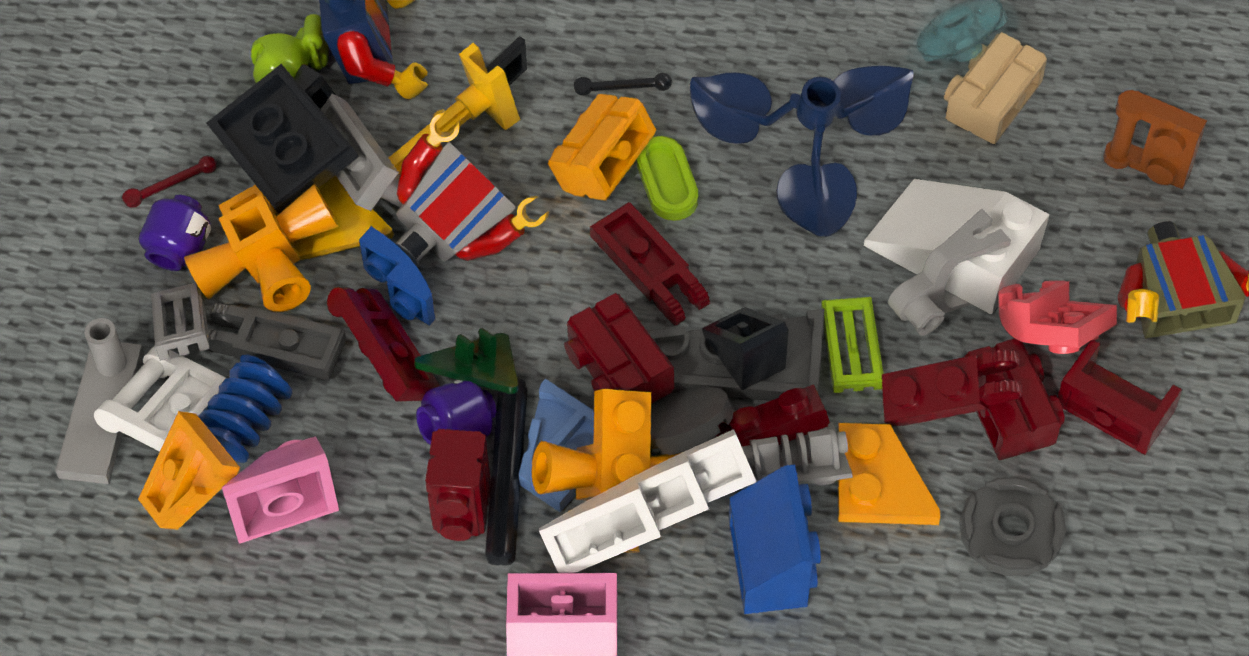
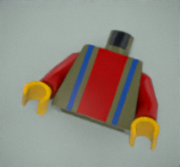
[1117,221,1249,339]

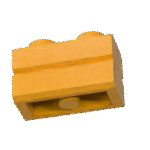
[548,94,656,201]

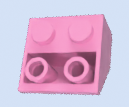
[506,573,618,656]

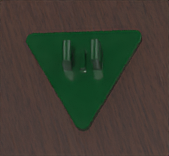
[414,328,518,394]

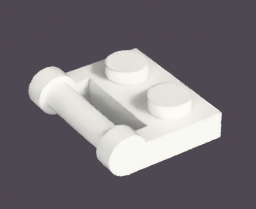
[94,346,226,451]

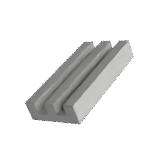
[151,283,210,361]

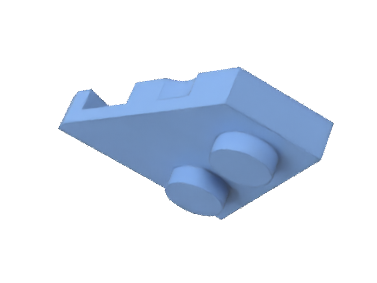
[519,378,594,512]

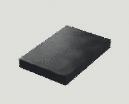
[206,64,359,214]

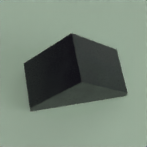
[701,307,789,390]

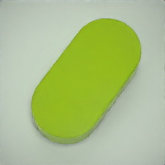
[637,136,698,221]

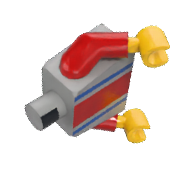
[395,109,549,265]

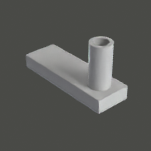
[321,94,402,211]
[55,318,144,484]

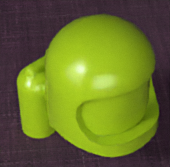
[251,14,329,83]

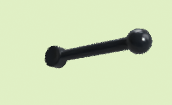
[574,72,672,96]

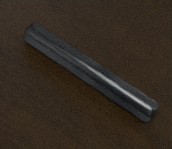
[485,377,528,566]

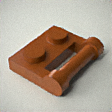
[1103,90,1207,190]

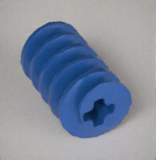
[198,354,293,463]

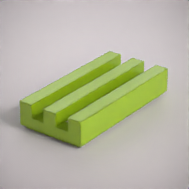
[821,297,884,393]

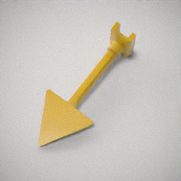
[293,42,520,260]

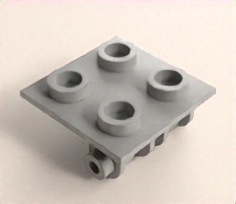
[742,422,853,488]

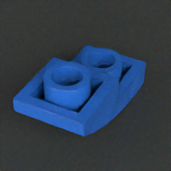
[359,226,435,326]

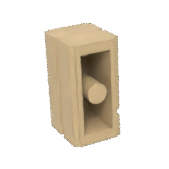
[944,32,1047,144]

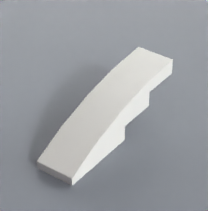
[539,430,756,573]

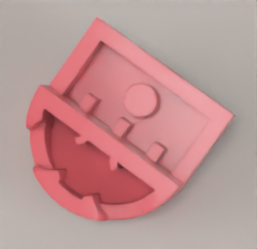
[998,281,1117,354]

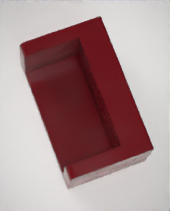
[1058,340,1183,455]

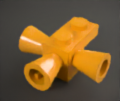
[184,184,339,312]
[532,389,680,553]

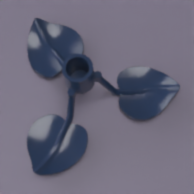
[690,66,914,237]

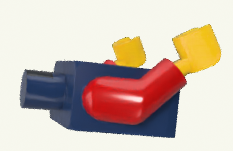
[319,0,428,99]

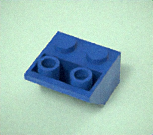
[729,464,821,614]

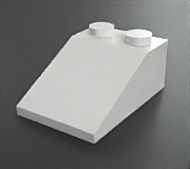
[864,179,1050,315]

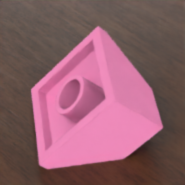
[222,436,339,544]

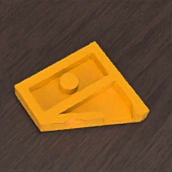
[138,411,240,530]
[838,423,940,525]

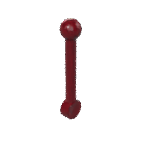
[122,155,217,207]

